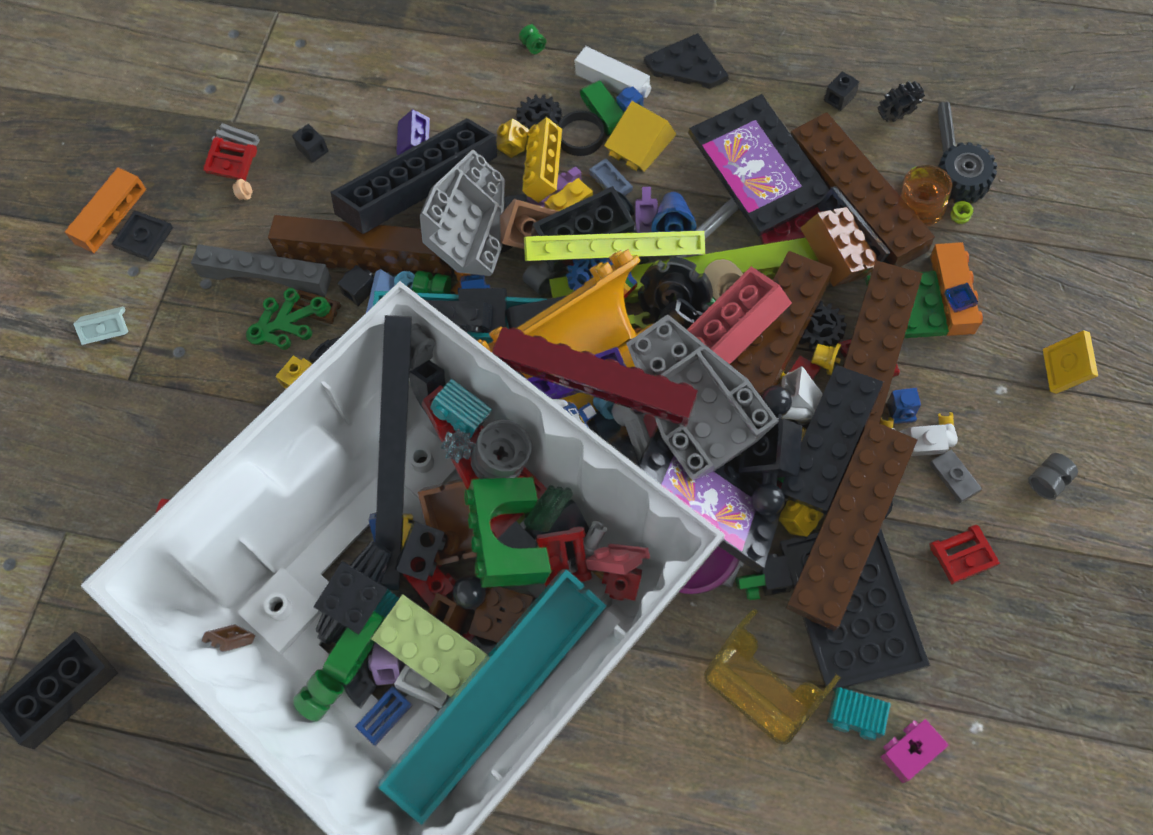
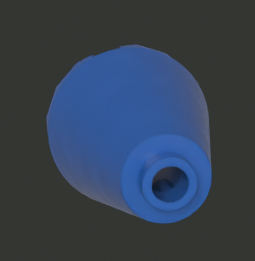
[651,192,697,232]

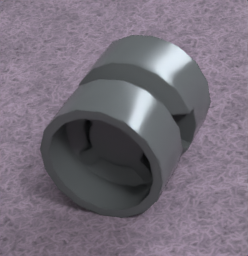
[1028,453,1078,500]

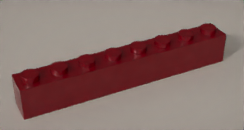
[492,327,698,427]

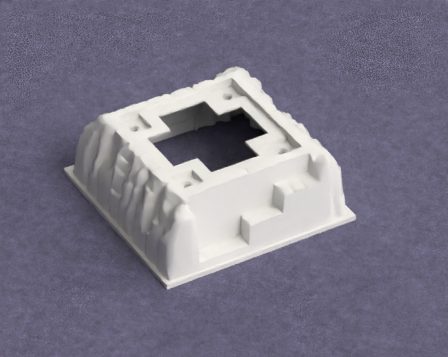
[81,281,725,835]

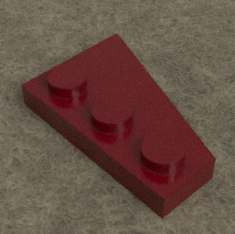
[759,207,821,245]

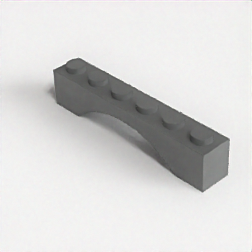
[191,244,332,297]

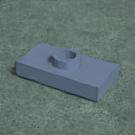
[589,158,633,196]

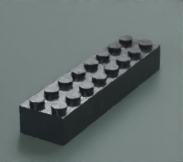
[330,118,497,234]

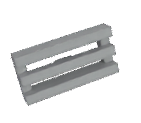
[212,123,260,154]

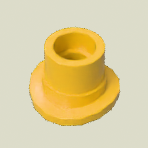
[811,343,841,375]

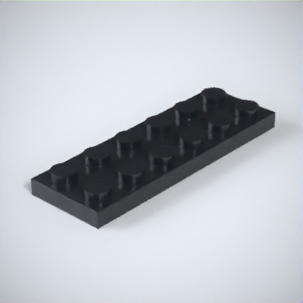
[780,365,883,514]

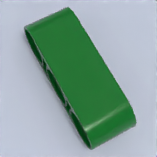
[580,80,624,136]
[322,611,386,685]

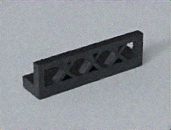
[817,187,891,264]

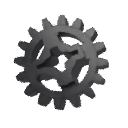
[877,81,925,122]
[516,94,562,129]
[801,301,847,349]

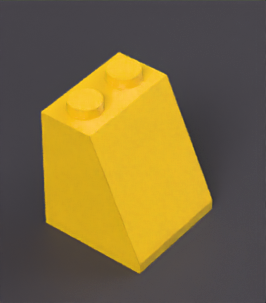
[604,101,676,172]

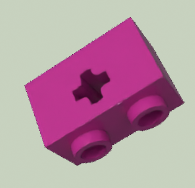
[880,719,949,783]

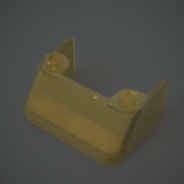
[704,609,841,744]

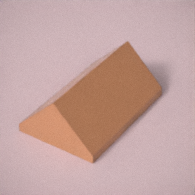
[500,199,558,249]

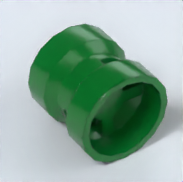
[519,25,547,54]

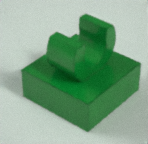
[735,573,766,600]

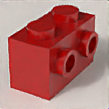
[402,557,456,608]

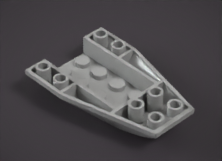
[420,150,505,276]
[626,315,779,481]

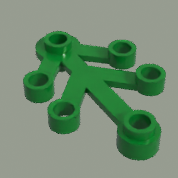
[246,288,331,350]

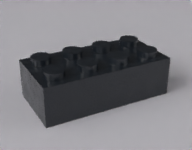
[531,186,635,273]
[0,631,118,750]

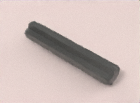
[937,102,956,153]

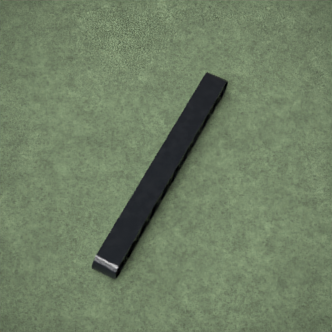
[375,315,412,591]

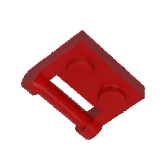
[203,137,257,181]
[929,525,1000,585]
[537,527,592,587]

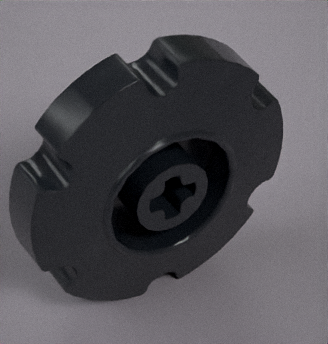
[638,257,713,323]

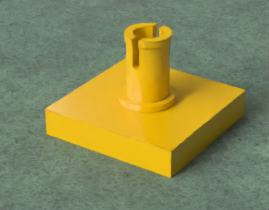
[1043,330,1098,394]

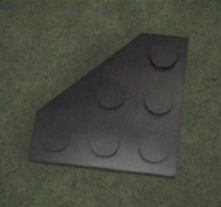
[644,33,729,89]

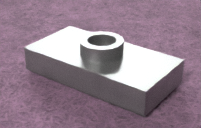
[930,449,982,503]

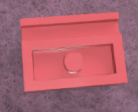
[585,543,651,575]

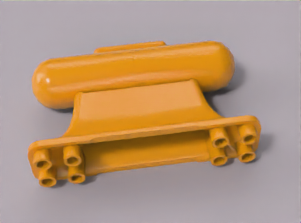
[477,249,655,423]

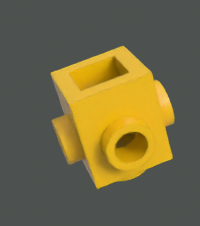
[497,118,529,158]
[779,500,824,537]

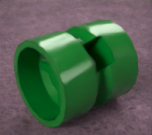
[412,270,451,294]
[293,669,344,721]

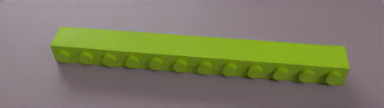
[549,238,820,303]

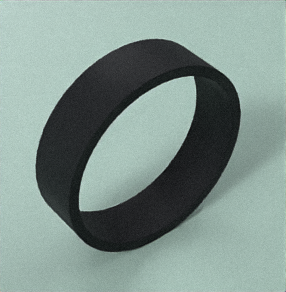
[558,110,604,156]

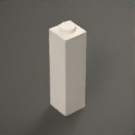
[575,46,651,98]

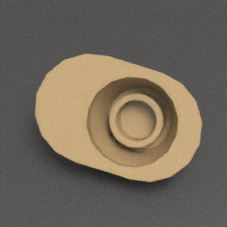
[704,259,743,300]

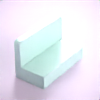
[74,306,128,345]

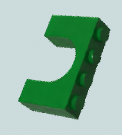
[464,477,551,588]

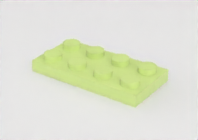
[371,594,488,697]

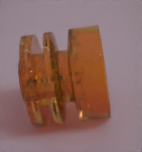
[900,165,952,226]

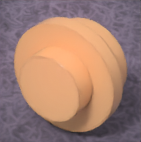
[233,179,252,200]

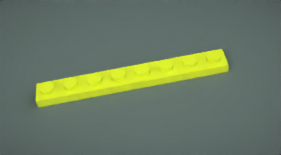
[524,231,705,261]

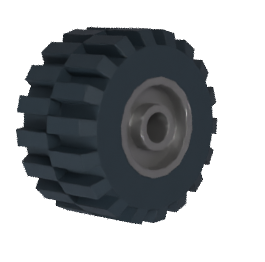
[934,142,997,203]

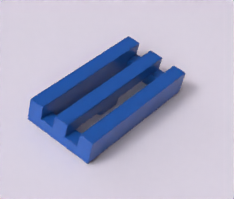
[355,686,412,746]

